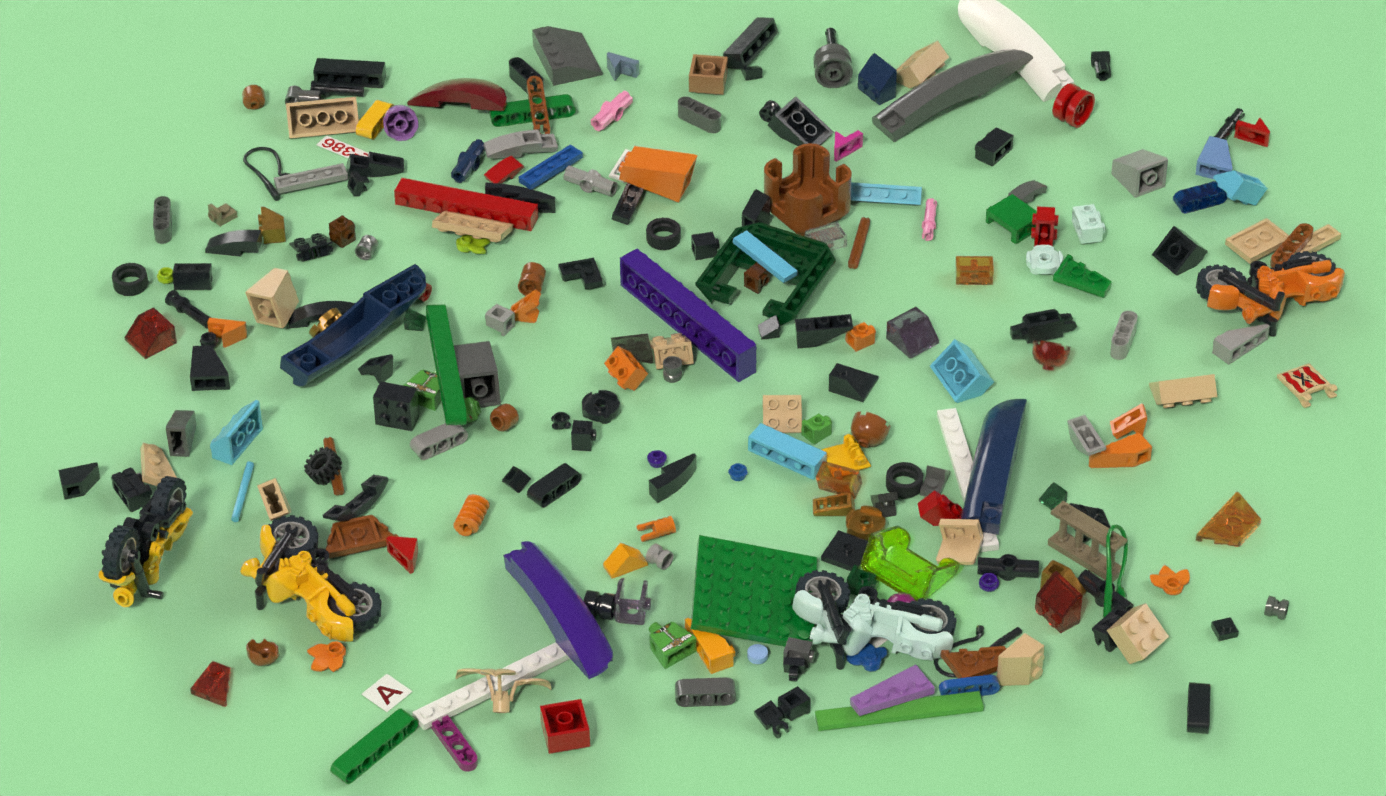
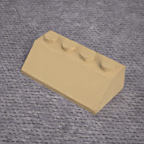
[286,97,359,139]

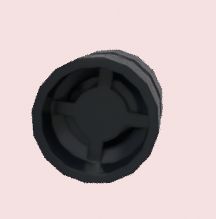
[584,590,617,620]

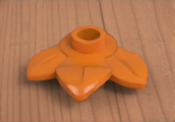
[1150,565,1190,595]
[307,641,346,672]

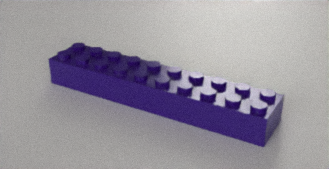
[620,248,757,382]

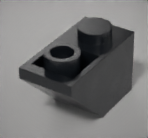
[742,189,770,226]
[58,462,100,500]

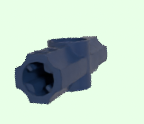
[451,139,485,183]

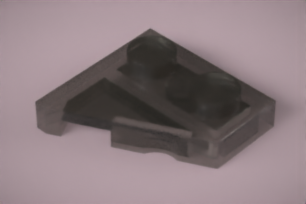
[610,333,653,363]

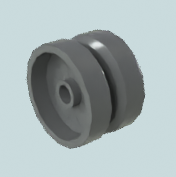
[813,44,853,88]

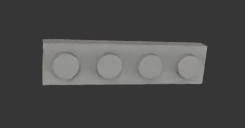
[274,163,348,194]

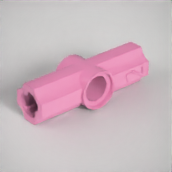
[591,91,633,132]

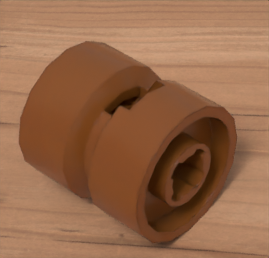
[518,262,546,296]

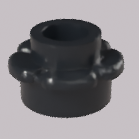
[200,332,218,348]

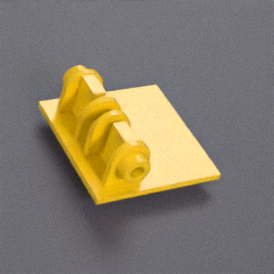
[821,434,871,476]

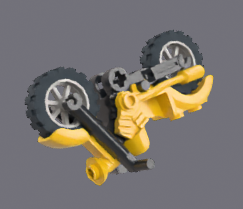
[98,476,193,607]
[240,515,382,642]

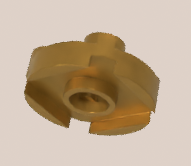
[309,308,342,337]
[846,506,886,542]

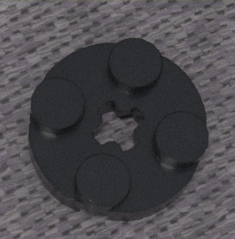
[582,390,620,424]

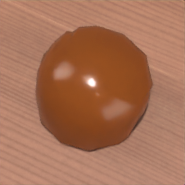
[246,639,279,666]

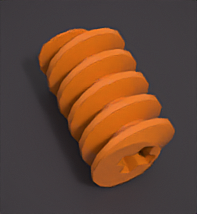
[454,494,490,536]

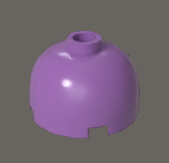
[383,105,418,141]

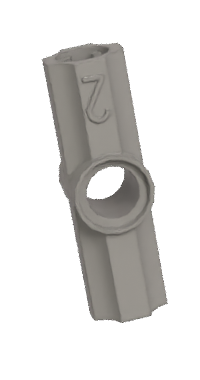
[564,166,618,197]

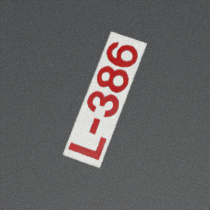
[316,136,368,158]

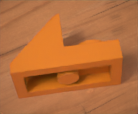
[510,289,541,323]
[207,318,247,348]
[1110,403,1147,439]

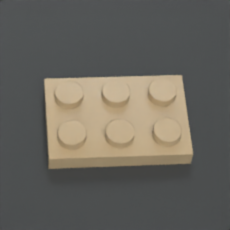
[1225,218,1289,264]

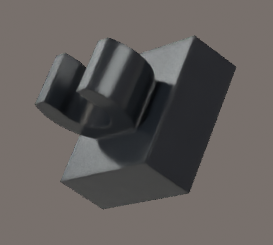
[347,171,370,196]
[783,657,805,682]

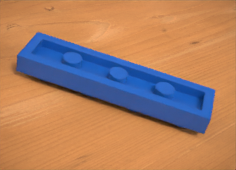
[518,144,583,189]

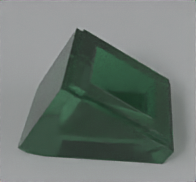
[404,308,426,331]
[1039,482,1068,510]

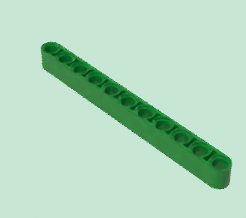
[426,304,467,425]

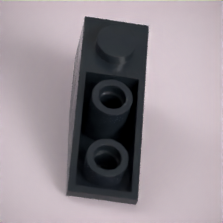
[795,314,853,348]

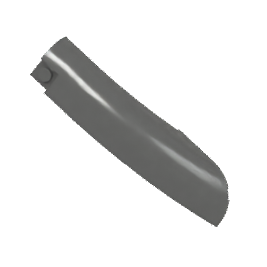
[872,49,1033,142]

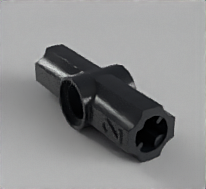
[977,554,1039,581]
[1077,569,1134,611]

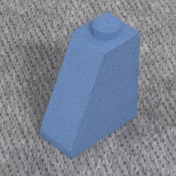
[1195,136,1233,179]

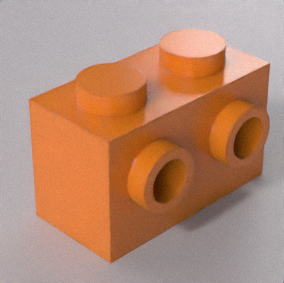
[604,346,648,391]

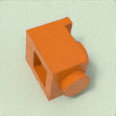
[845,322,876,352]

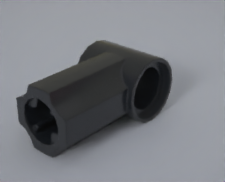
[1091,51,1111,81]

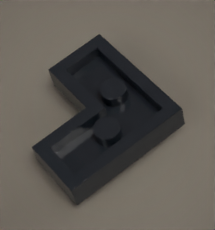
[558,257,603,290]

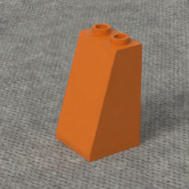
[618,146,698,203]

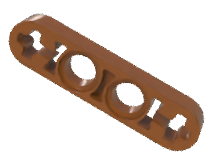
[526,76,550,134]
[1270,223,1314,268]

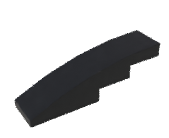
[485,182,556,213]

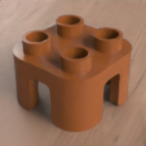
[764,143,852,236]

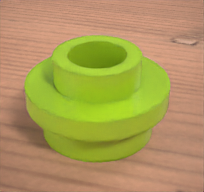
[157,267,173,284]

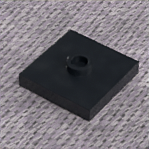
[821,530,875,571]

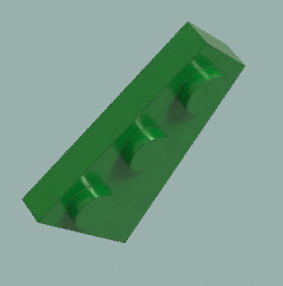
[1053,254,1112,298]

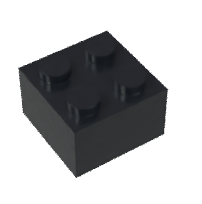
[373,381,419,431]

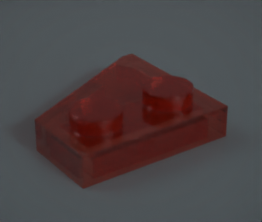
[190,661,231,707]

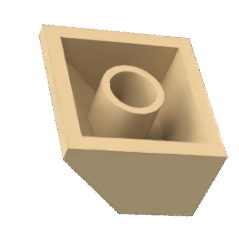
[997,633,1044,686]

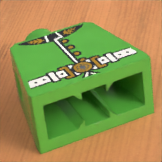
[403,369,441,411]
[649,622,697,669]

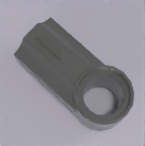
[285,85,321,104]

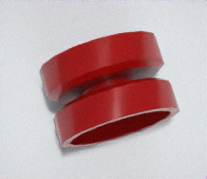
[1052,83,1095,128]

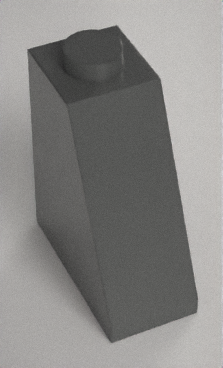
[166,410,196,457]

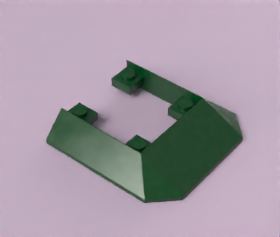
[695,222,836,326]

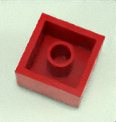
[540,699,590,754]

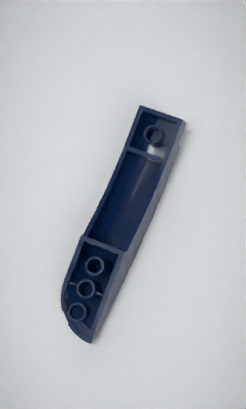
[280,264,426,386]
[961,399,1027,535]

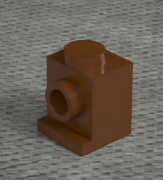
[744,262,771,294]

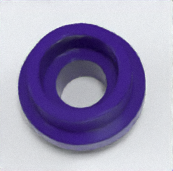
[647,450,667,468]
[979,573,999,592]

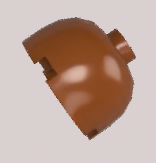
[850,411,890,448]

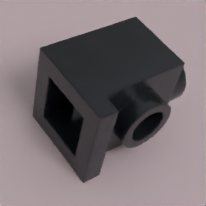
[777,686,811,721]

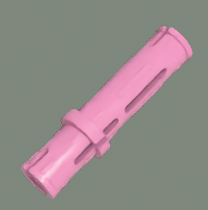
[922,198,937,241]

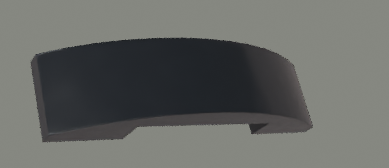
[288,301,355,329]
[323,474,389,521]

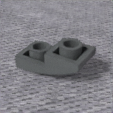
[1008,180,1047,202]

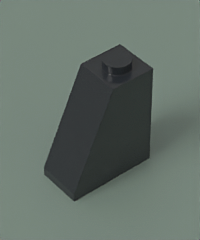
[190,345,230,391]

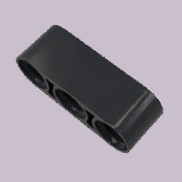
[509,57,544,98]
[527,463,582,508]
[1187,682,1210,734]

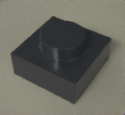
[1211,617,1239,641]

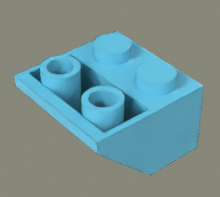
[1213,170,1268,206]

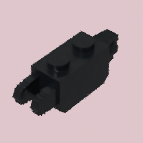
[1010,309,1077,344]

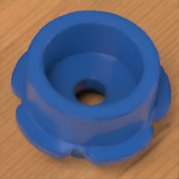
[728,463,748,481]

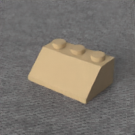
[896,40,949,88]
[1149,374,1217,408]

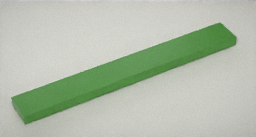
[815,691,984,731]

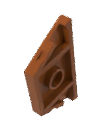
[326,515,399,559]

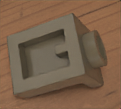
[208,203,238,227]

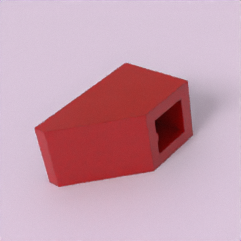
[917,490,963,526]

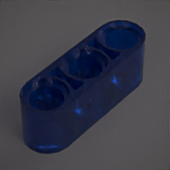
[1173,181,1227,214]

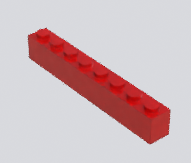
[394,178,538,231]

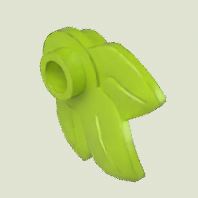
[456,234,491,254]

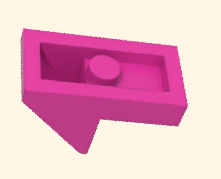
[834,130,863,162]

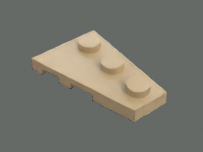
[140,442,177,486]

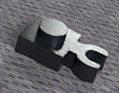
[754,700,789,738]

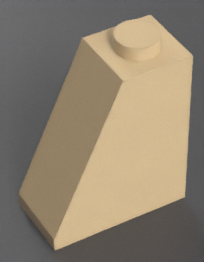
[257,478,292,521]

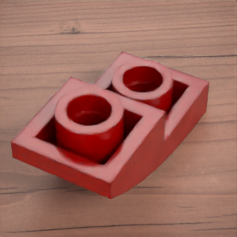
[484,156,524,184]

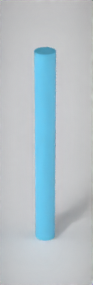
[231,461,254,522]

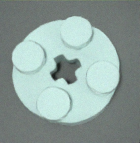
[1026,245,1063,275]

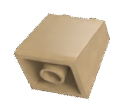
[245,268,299,329]

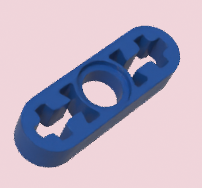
[939,675,1000,696]

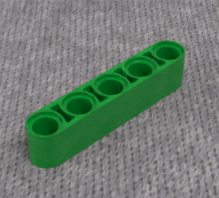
[489,94,576,127]
[330,708,419,784]

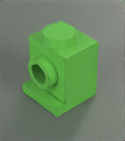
[801,413,832,445]

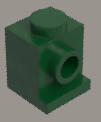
[847,565,879,597]

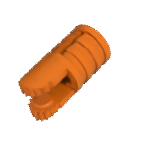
[636,516,676,542]

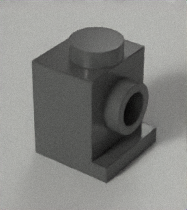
[783,637,816,668]

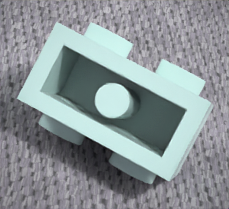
[1071,204,1105,244]

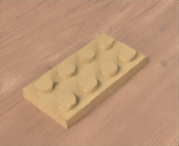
[432,211,513,242]

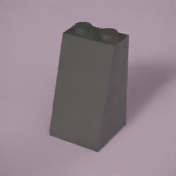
[454,341,501,407]

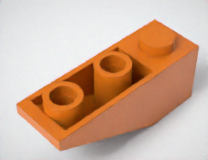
[1089,432,1152,468]

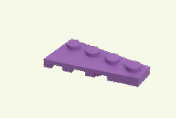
[850,664,935,716]

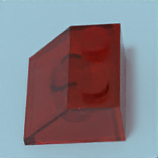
[124,307,177,359]
[1035,571,1083,633]

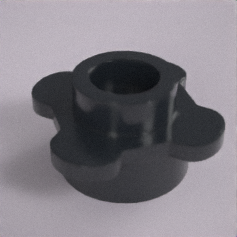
[551,412,571,430]

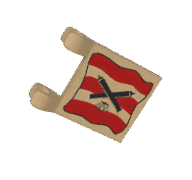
[1277,363,1338,408]

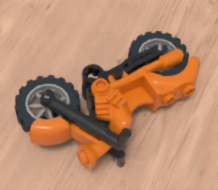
[1196,251,1345,337]

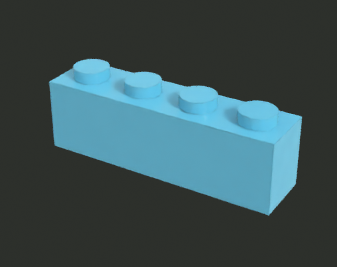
[748,423,827,480]

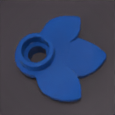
[846,643,887,671]

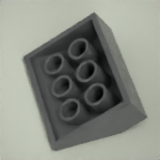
[532,26,603,86]

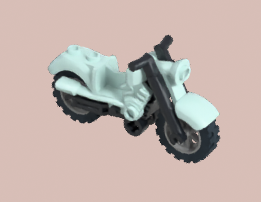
[793,570,957,670]

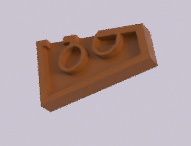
[940,646,1006,678]

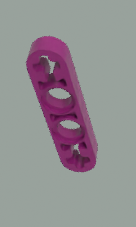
[431,715,478,772]

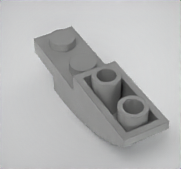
[484,130,558,158]

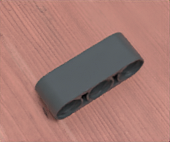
[678,97,721,133]
[153,196,172,244]
[675,677,736,707]

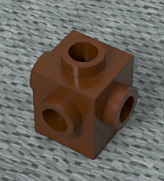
[329,215,356,248]

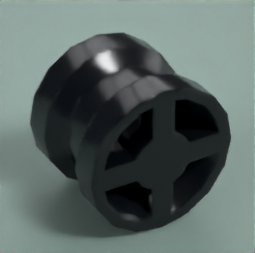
[759,100,781,123]

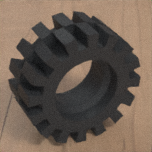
[304,447,342,485]

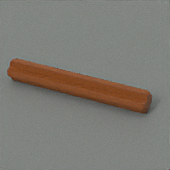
[848,217,870,269]
[323,437,344,496]

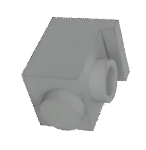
[485,304,515,336]

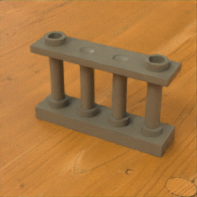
[1048,501,1127,583]

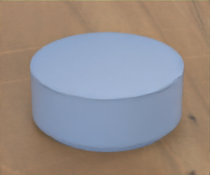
[747,644,768,664]

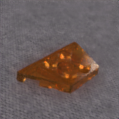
[1196,492,1261,547]

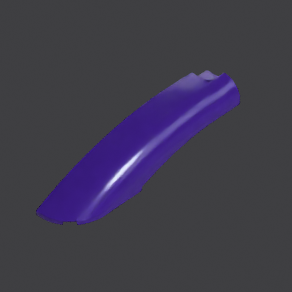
[503,541,613,679]

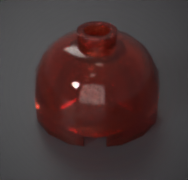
[1032,340,1071,371]

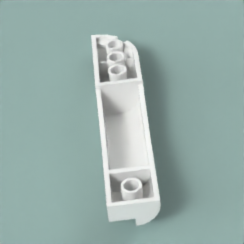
[958,0,1074,102]

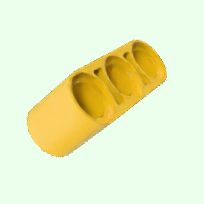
[356,100,394,140]

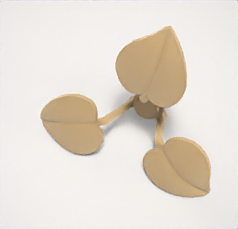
[456,668,552,713]

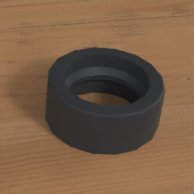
[646,217,681,250]
[112,263,148,296]
[886,462,923,499]

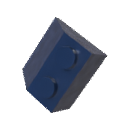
[857,53,897,105]

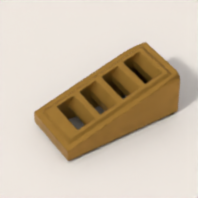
[813,492,855,516]

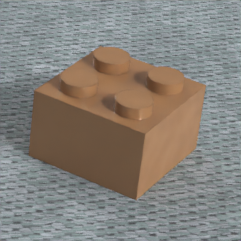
[689,54,728,95]

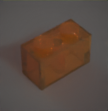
[955,256,994,285]
[816,461,862,499]

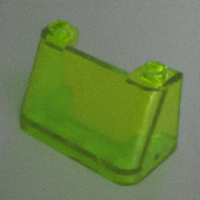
[861,525,960,601]

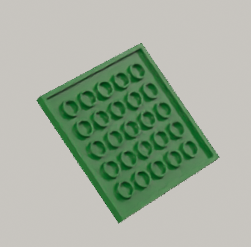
[690,535,817,647]

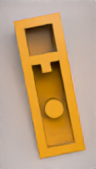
[685,618,735,674]

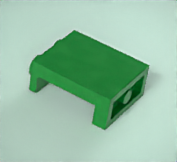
[986,194,1037,244]

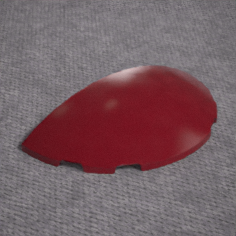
[407,78,507,111]

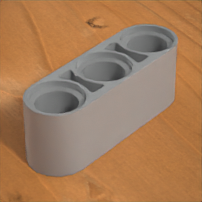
[1110,311,1138,360]
[410,423,468,460]

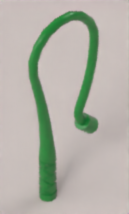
[1103,524,1128,618]

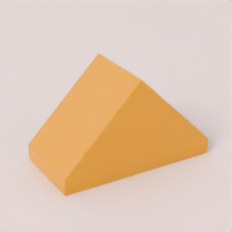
[603,543,648,579]

